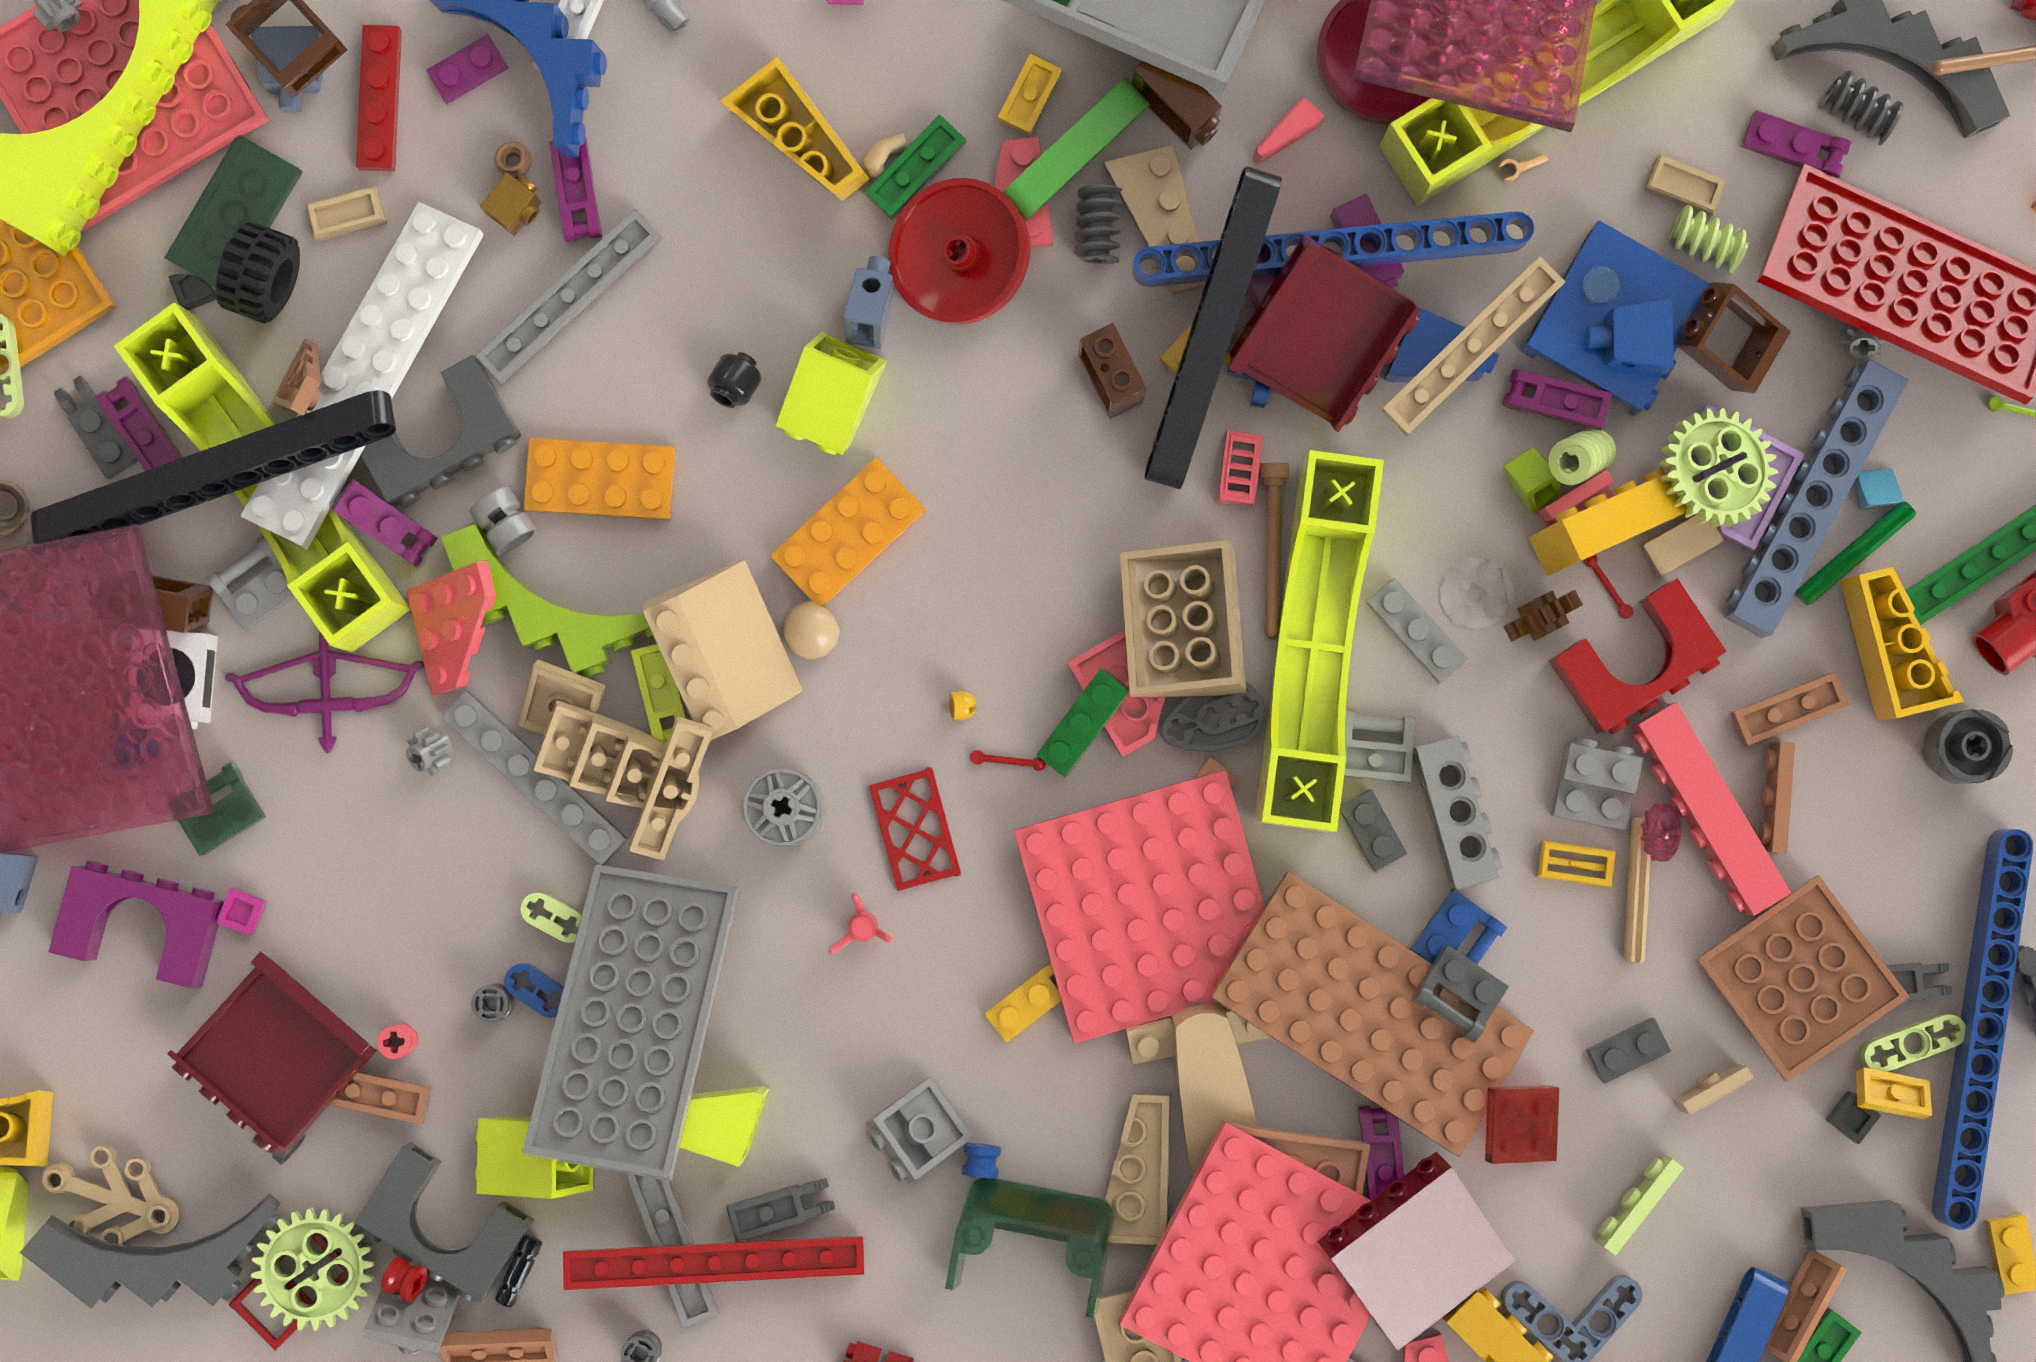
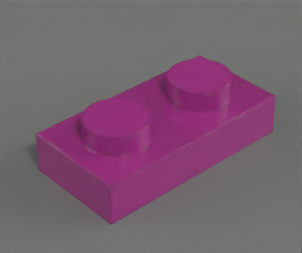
[426,34,509,104]

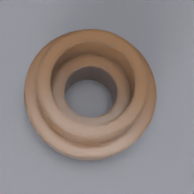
[494,141,531,178]

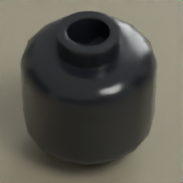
[707,352,761,408]

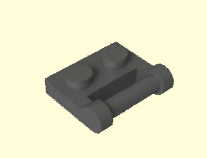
[1412,945,1509,1042]

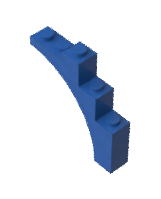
[430,0,607,157]

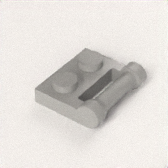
[206,536,295,631]
[1344,710,1416,782]

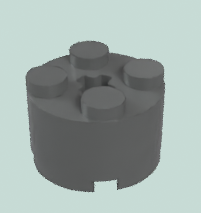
[1923,709,2013,784]

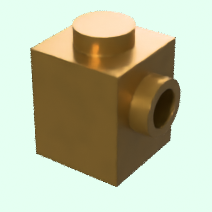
[480,172,541,236]

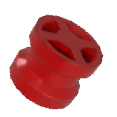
[381,1256,427,1303]

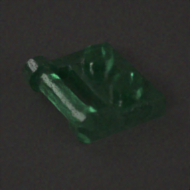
[168,761,266,856]

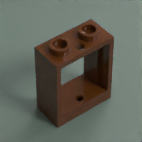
[225,0,347,98]
[1132,61,1222,150]
[1675,282,1791,394]
[1078,323,1147,419]
[94,570,213,633]

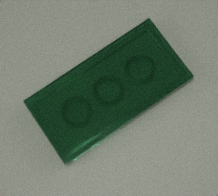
[164,135,303,287]

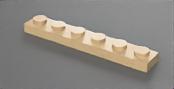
[1381,256,1565,437]

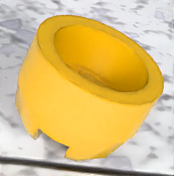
[949,691,976,721]

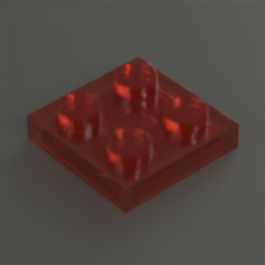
[1485,1085,1559,1164]

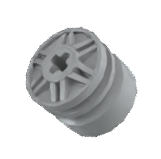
[743,768,825,846]

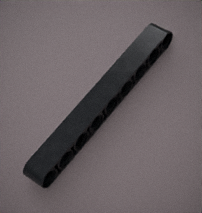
[1144,166,1282,489]

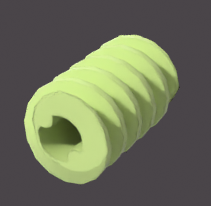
[1667,205,1751,275]
[1549,428,1616,485]

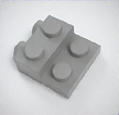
[1551,738,1643,830]
[866,1077,973,1183]

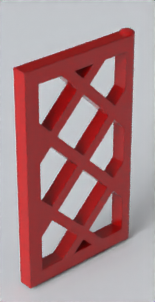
[869,767,961,891]

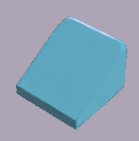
[1856,468,1903,509]

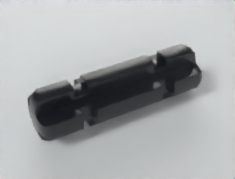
[495,1235,542,1308]

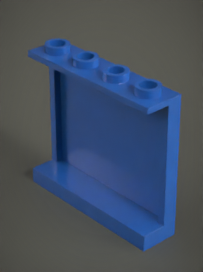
[1520,220,1710,416]

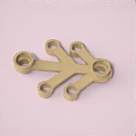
[41,1144,181,1245]

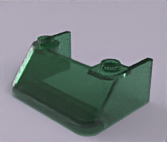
[945,1178,1115,1318]

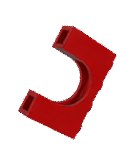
[1549,578,1727,735]

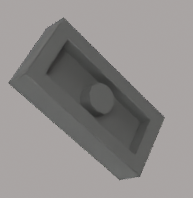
[1340,789,1407,871]
[1586,1017,1671,1084]

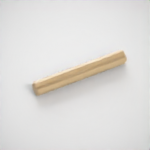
[1623,817,1653,963]

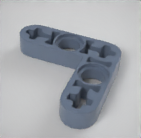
[1501,1275,1642,1362]

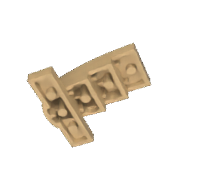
[533,700,713,861]
[1126,1003,1272,1175]

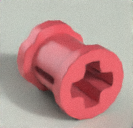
[377,1023,418,1059]

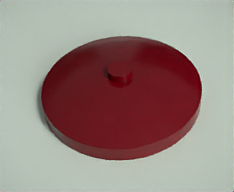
[1317,0,1463,125]

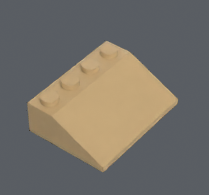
[1120,540,1246,697]
[642,559,803,741]

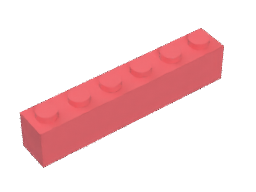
[1631,702,1791,916]

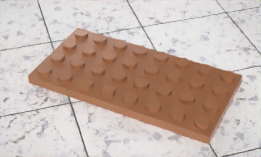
[1209,871,1534,1157]

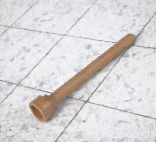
[1931,45,2036,75]
[1260,462,1289,638]

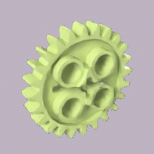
[1659,408,1778,528]
[251,1207,376,1331]

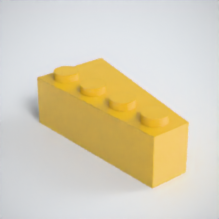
[720,56,871,201]
[1528,467,1687,576]
[1840,567,1964,721]
[0,1090,54,1166]
[1442,1288,1554,1362]

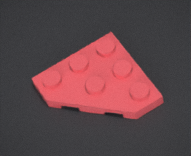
[406,561,496,696]
[1067,629,1165,757]

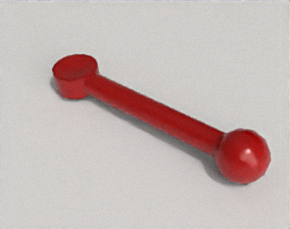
[1584,555,1633,619]
[970,750,1046,771]

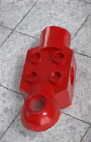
[1972,570,2036,675]

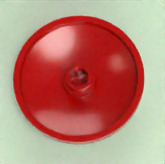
[888,178,1030,325]

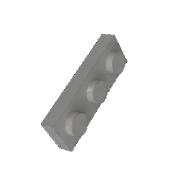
[1366,577,1468,684]

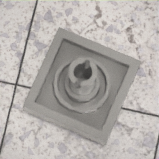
[364,1283,459,1355]

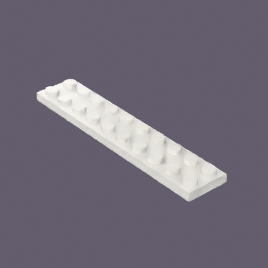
[240,202,484,550]

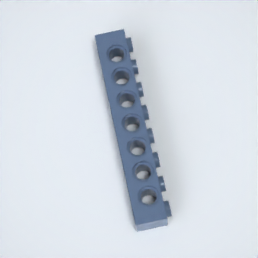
[1724,359,1909,638]

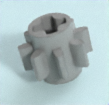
[33,0,82,32]
[1840,323,1888,359]
[406,727,453,776]

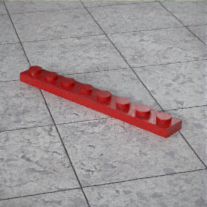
[563,1236,864,1290]

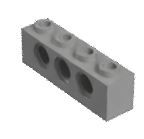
[1413,735,1501,890]

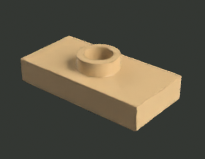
[1674,1064,1753,1115]

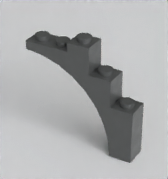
[1771,0,2011,139]
[19,1193,281,1309]
[1801,1200,2004,1362]

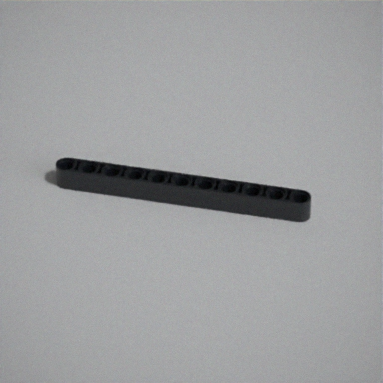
[31,390,396,555]

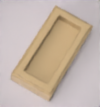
[1644,154,1727,216]
[305,186,387,241]
[1640,514,1724,578]

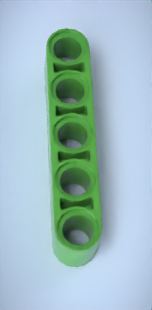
[1002,77,1150,221]

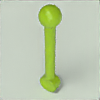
[1987,396,2036,417]

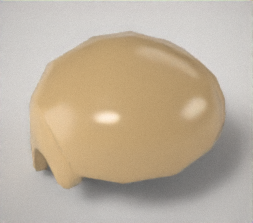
[783,601,840,660]

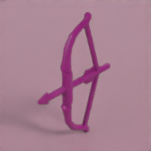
[225,632,424,753]

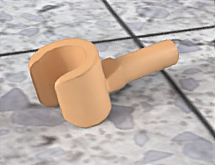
[1499,154,1548,184]

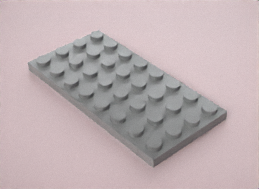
[522,864,739,1181]

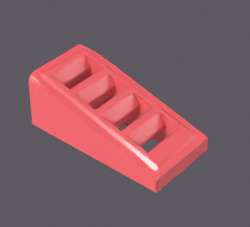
[1253,97,1325,164]
[1217,430,1263,507]

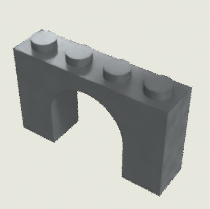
[361,355,522,508]
[355,1142,535,1302]

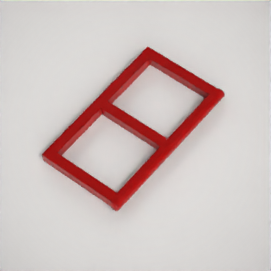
[229,1233,349,1351]

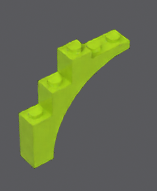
[441,524,654,678]

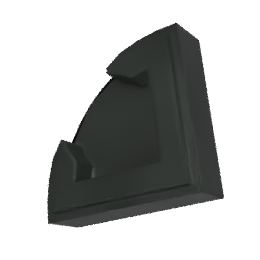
[168,274,216,311]

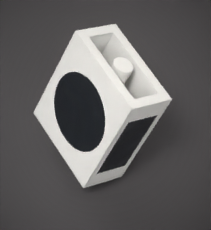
[126,629,218,729]

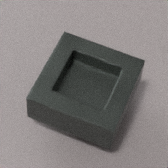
[1826,1091,1881,1144]

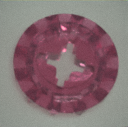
[1640,803,1682,862]

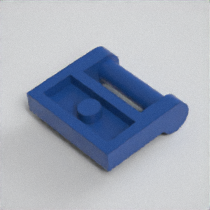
[1410,889,1508,965]

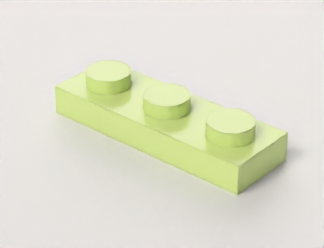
[1596,1155,1684,1256]

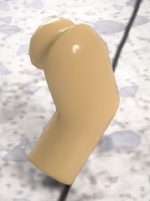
[863,133,908,178]

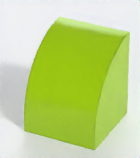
[1503,447,1562,514]

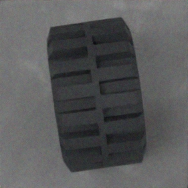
[216,222,300,324]

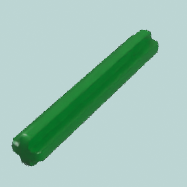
[1796,501,1916,605]

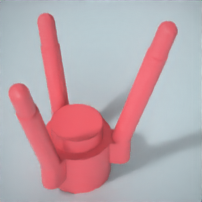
[828,892,892,954]

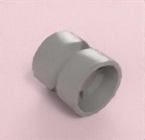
[469,487,537,555]

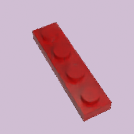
[356,25,402,171]

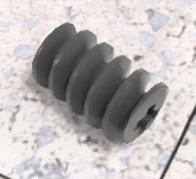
[1818,70,1903,146]
[1074,184,1123,264]

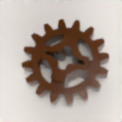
[1503,590,1583,642]

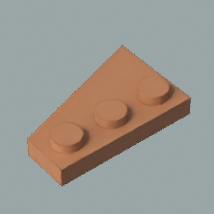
[272,338,321,416]

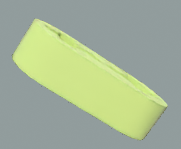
[520,892,582,943]

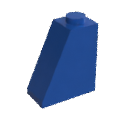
[1384,308,1499,382]

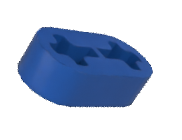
[504,963,564,1018]

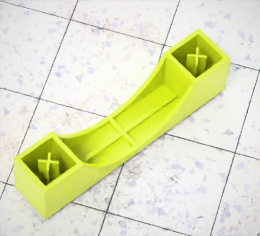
[0,0,223,257]
[1379,0,1736,206]
[114,302,411,652]
[1254,450,1384,832]

